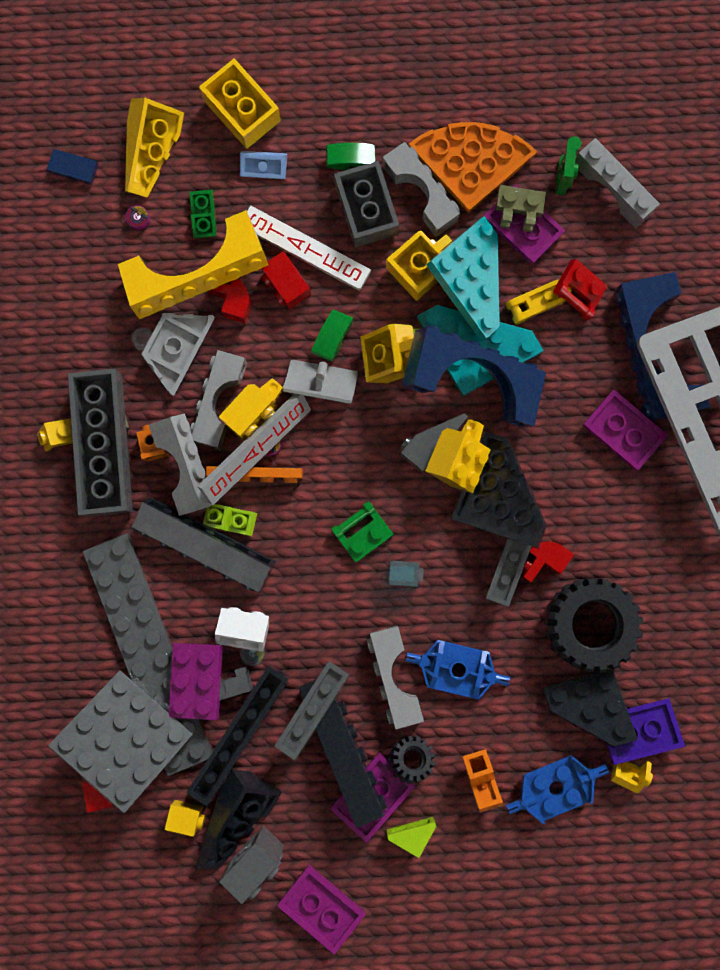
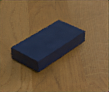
[47,149,99,185]

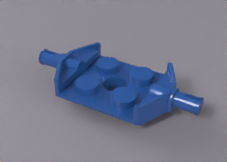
[405,639,510,700]
[506,755,609,824]

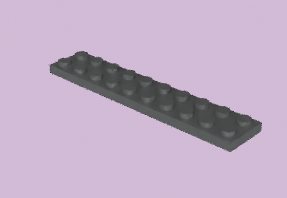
[83,534,213,776]

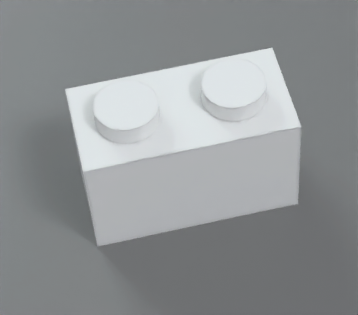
[215,607,269,652]

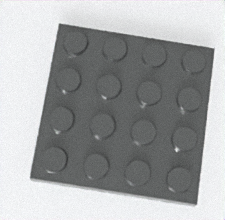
[48,671,193,814]

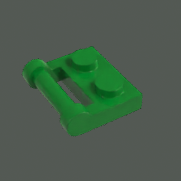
[555,136,582,196]
[331,501,394,563]

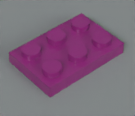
[484,184,565,265]
[582,390,668,471]
[169,643,223,720]
[330,752,415,843]
[277,864,366,955]

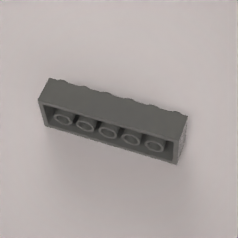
[68,369,133,517]

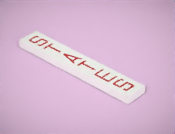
[247,206,371,291]

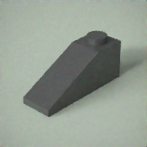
[400,413,468,473]

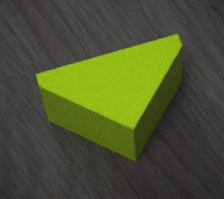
[387,817,436,858]

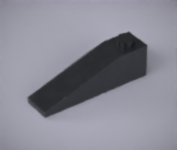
[196,769,282,870]

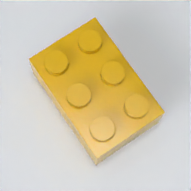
[199,59,281,149]

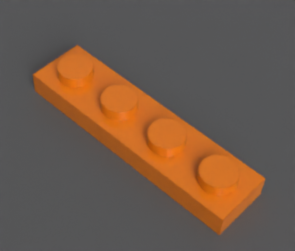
[206,466,303,483]

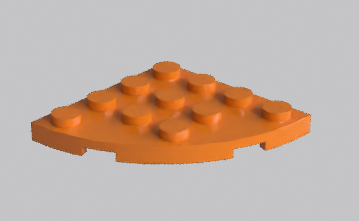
[408,122,537,213]

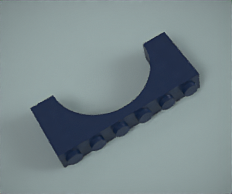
[614,272,710,422]
[402,325,546,427]

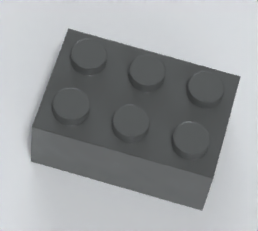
[334,161,399,248]
[220,825,284,904]

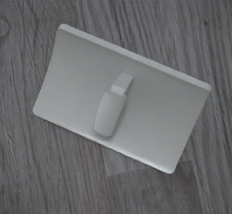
[282,360,358,403]

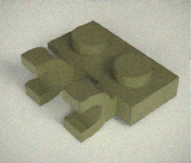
[496,185,546,232]

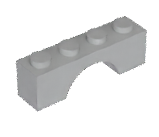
[575,138,660,229]
[382,142,460,237]
[190,350,247,451]
[149,414,212,516]
[367,626,424,729]

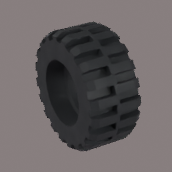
[545,578,644,672]

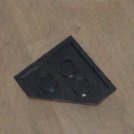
[543,670,638,748]

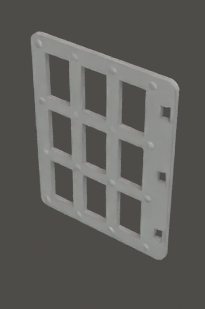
[637,307,720,536]

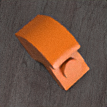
[463,749,503,812]

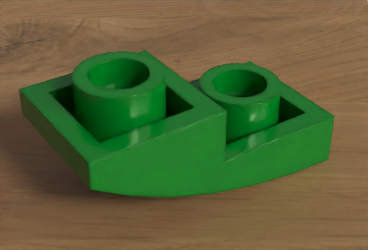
[326,143,375,170]
[189,190,217,238]
[311,309,353,362]

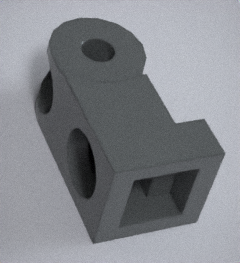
[220,666,253,700]

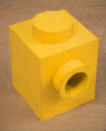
[165,800,205,837]

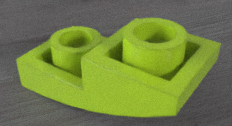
[203,504,257,536]

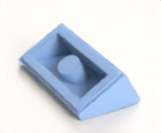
[240,151,287,179]

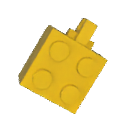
[386,231,452,301]
[360,324,414,383]
[219,378,283,441]
[425,420,490,493]

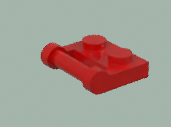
[553,259,607,321]

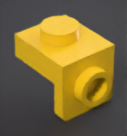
[38,418,73,451]
[611,761,653,794]

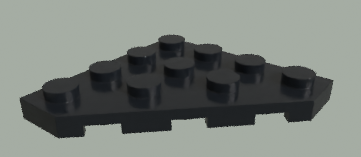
[451,432,547,549]

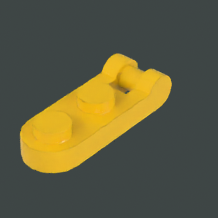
[505,280,571,325]

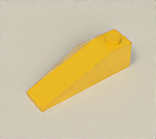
[125,98,184,197]

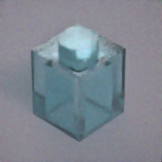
[389,561,424,587]

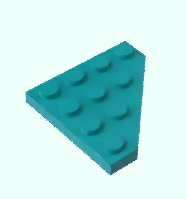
[426,216,500,341]
[417,305,544,397]

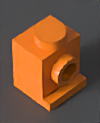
[136,425,169,462]

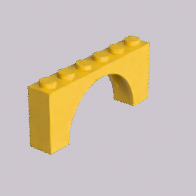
[118,210,269,319]

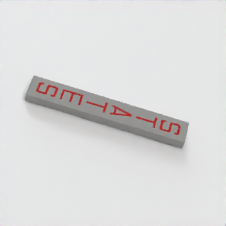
[197,393,311,505]

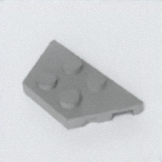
[141,313,215,396]

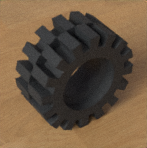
[388,736,435,784]

